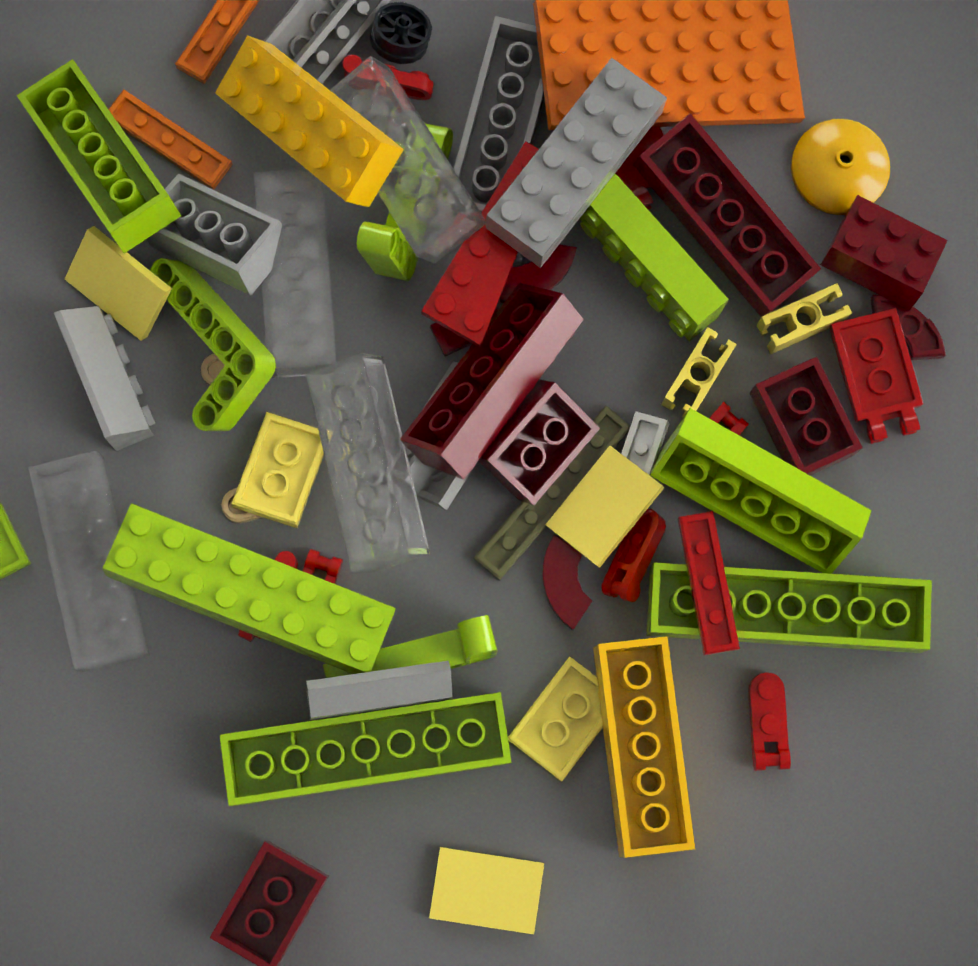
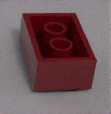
[820,195,948,310]
[750,356,863,476]
[478,379,600,505]
[210,841,329,966]

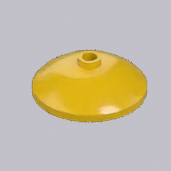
[791,119,890,215]

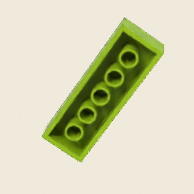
[16,59,181,254]
[579,174,728,342]
[650,408,872,574]

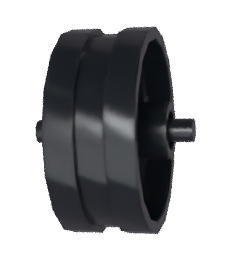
[370,2,432,64]

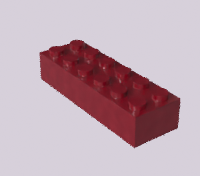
[633,113,821,317]
[400,283,584,479]

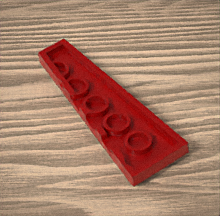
[421,141,539,348]

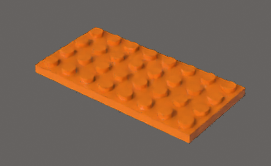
[533,0,805,130]

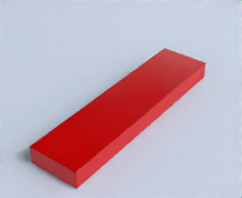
[677,511,740,656]

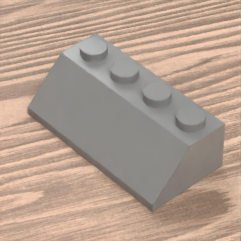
[147,173,282,296]
[54,306,156,451]

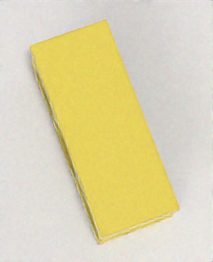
[757,283,852,354]
[661,327,737,417]

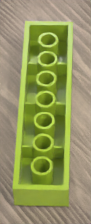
[102,503,396,674]
[646,562,932,653]
[220,692,512,806]

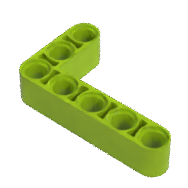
[357,122,453,281]
[150,258,276,431]
[322,615,498,678]

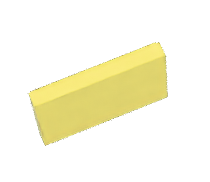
[65,226,172,341]
[231,412,331,528]
[545,446,664,568]
[508,656,603,782]
[429,847,544,934]

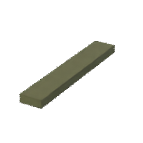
[474,406,630,581]

